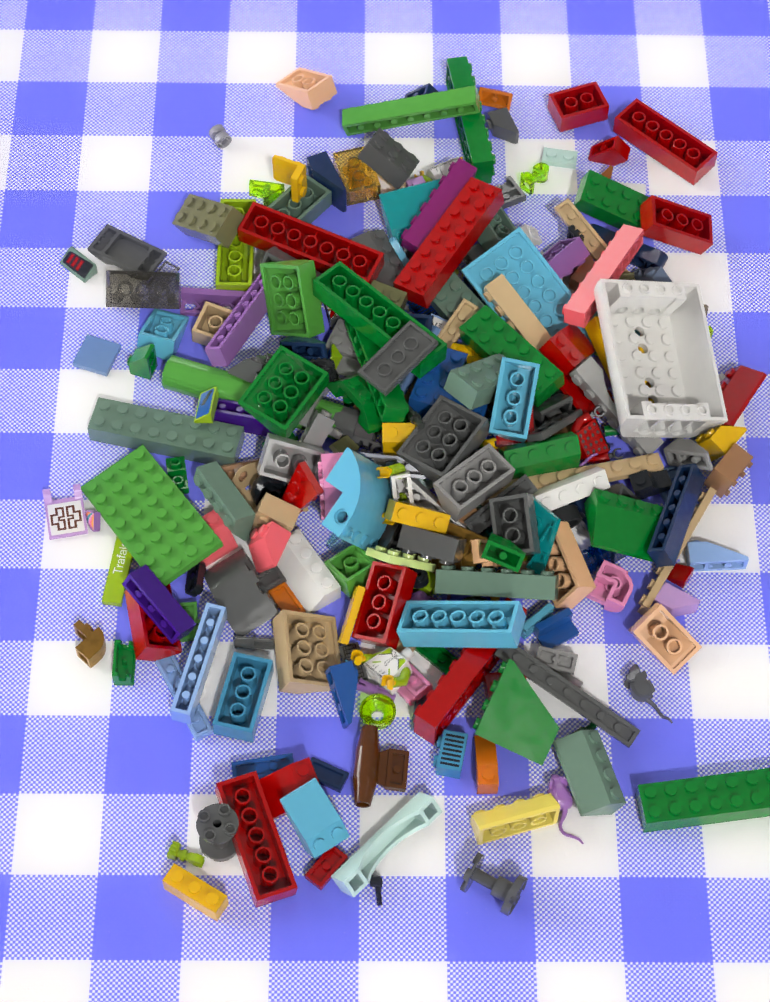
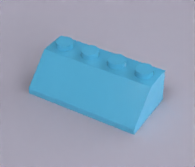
[488,357,540,442]

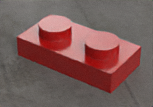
[305,846,348,890]

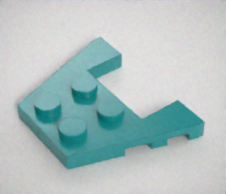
[485,496,561,574]

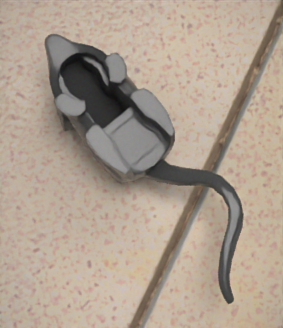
[624,664,673,724]

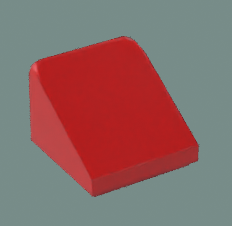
[667,564,694,589]

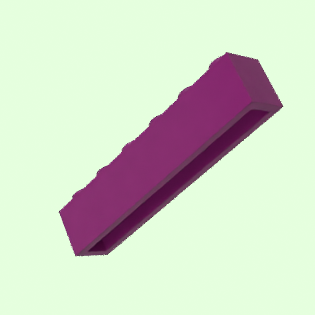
[401,157,477,254]

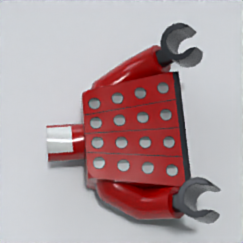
[570,405,624,464]

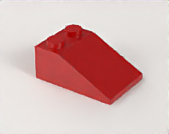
[539,324,596,377]
[259,757,320,820]

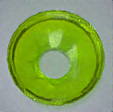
[359,693,396,730]

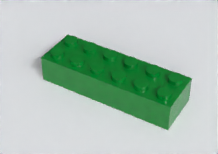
[459,305,564,408]

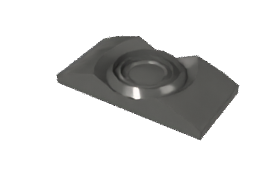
[87,224,167,280]

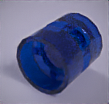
[580,545,611,574]

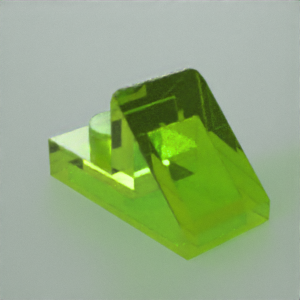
[249,179,285,207]

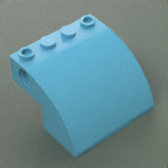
[322,447,392,551]

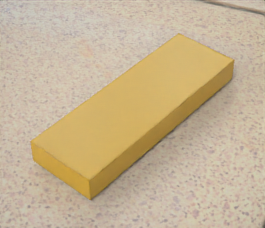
[337,585,365,645]

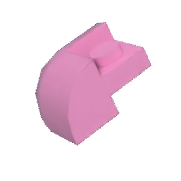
[586,560,634,613]

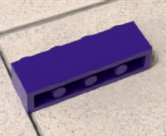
[214,398,276,436]
[122,564,196,644]

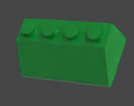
[498,431,581,480]

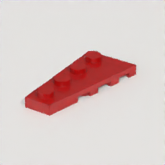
[281,461,324,513]

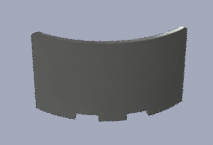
[204,548,279,636]

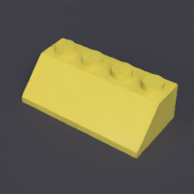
[470,793,560,845]

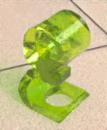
[519,162,549,195]

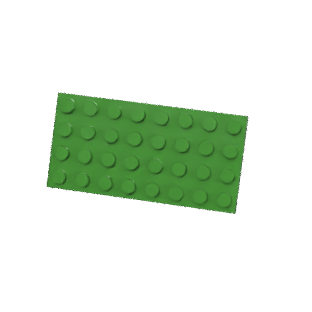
[81,444,224,586]

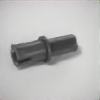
[234,635,275,651]

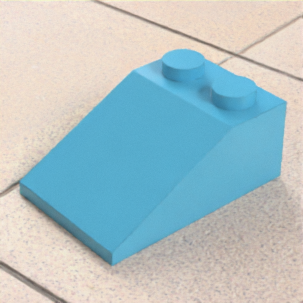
[137,308,189,360]
[279,778,350,859]

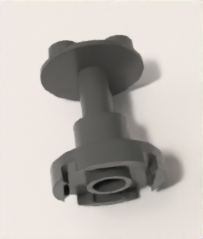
[196,803,239,862]
[460,852,528,916]

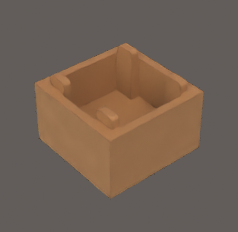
[703,443,753,498]

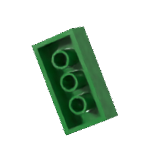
[574,170,649,229]

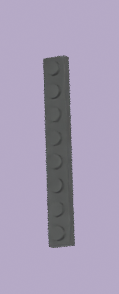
[494,646,641,748]

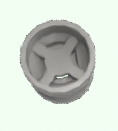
[209,124,232,149]

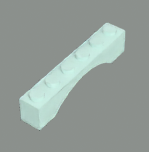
[331,792,443,897]

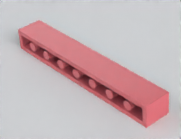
[562,224,644,328]

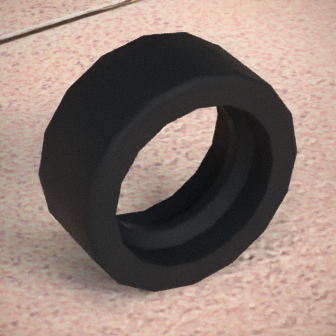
[552,505,582,529]

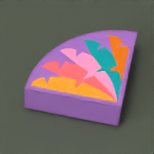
[85,509,100,532]

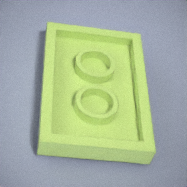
[365,545,436,572]

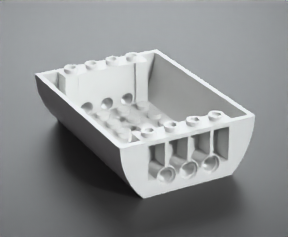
[594,279,728,438]

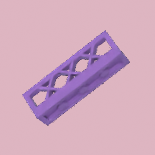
[180,287,246,316]

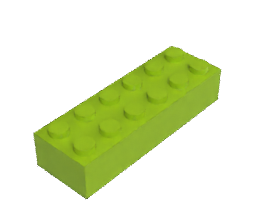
[215,199,256,291]

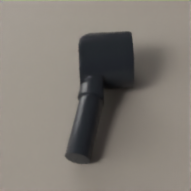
[370,875,383,906]

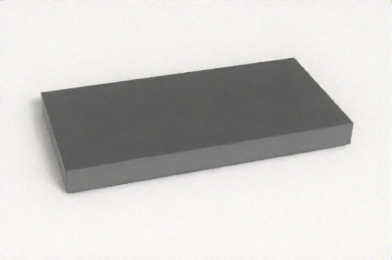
[357,320,439,396]

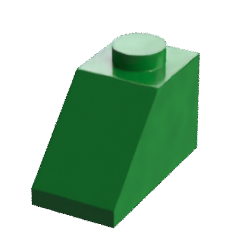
[127,344,158,380]
[481,533,526,572]

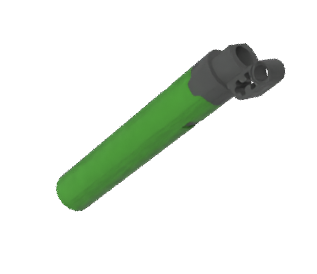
[161,355,383,453]

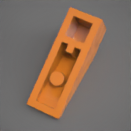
[474,735,499,794]

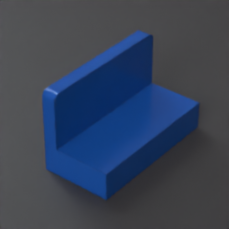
[533,607,579,649]

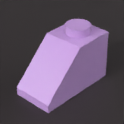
[653,582,701,617]

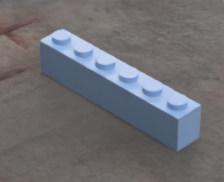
[170,602,227,725]

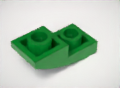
[166,456,189,494]

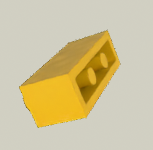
[384,499,451,534]
[162,863,229,922]

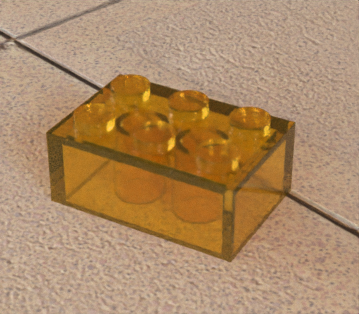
[333,146,381,206]

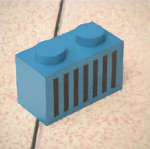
[433,729,468,779]

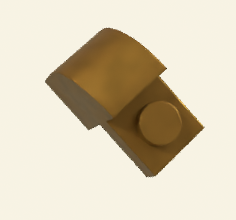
[73,620,106,668]

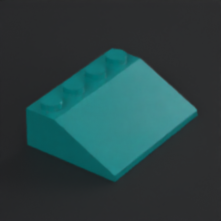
[379,179,440,245]

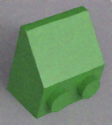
[324,544,376,599]

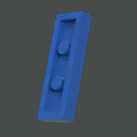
[231,753,294,779]

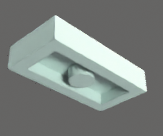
[541,147,578,169]

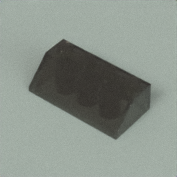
[106,270,181,309]

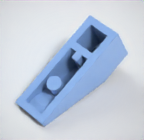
[685,540,749,572]

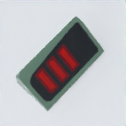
[60,246,98,283]

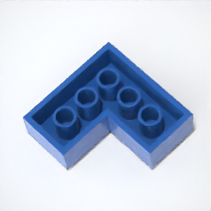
[408,348,491,418]

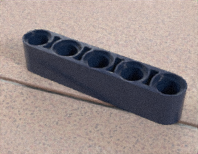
[590,224,668,269]

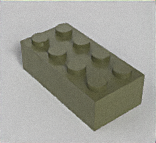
[172,194,245,248]

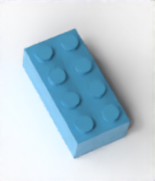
[212,652,274,743]

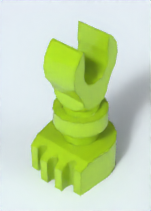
[167,841,205,868]

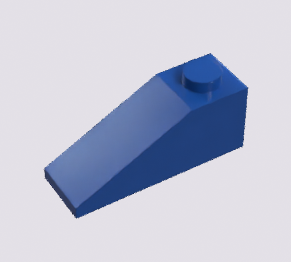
[325,661,359,729]

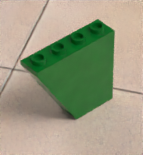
[472,659,559,765]

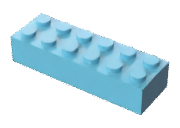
[396,600,526,648]

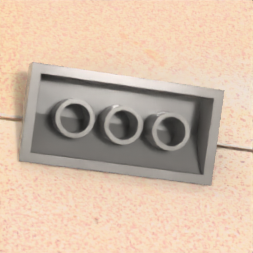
[433,443,516,522]

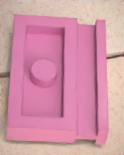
[396,661,433,707]

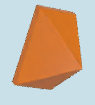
[479,87,513,111]

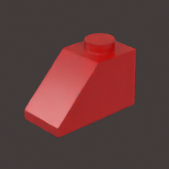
[588,135,631,166]

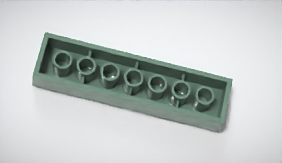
[87,397,245,466]

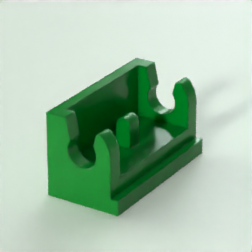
[112,640,136,686]

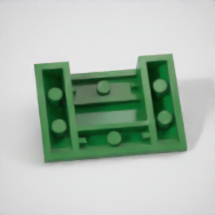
[327,374,409,434]

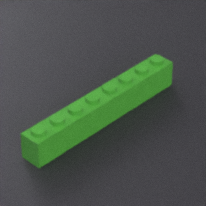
[342,86,480,136]

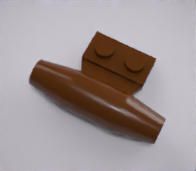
[353,725,409,808]

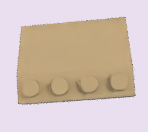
[272,609,341,694]

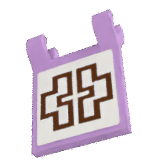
[42,484,88,540]

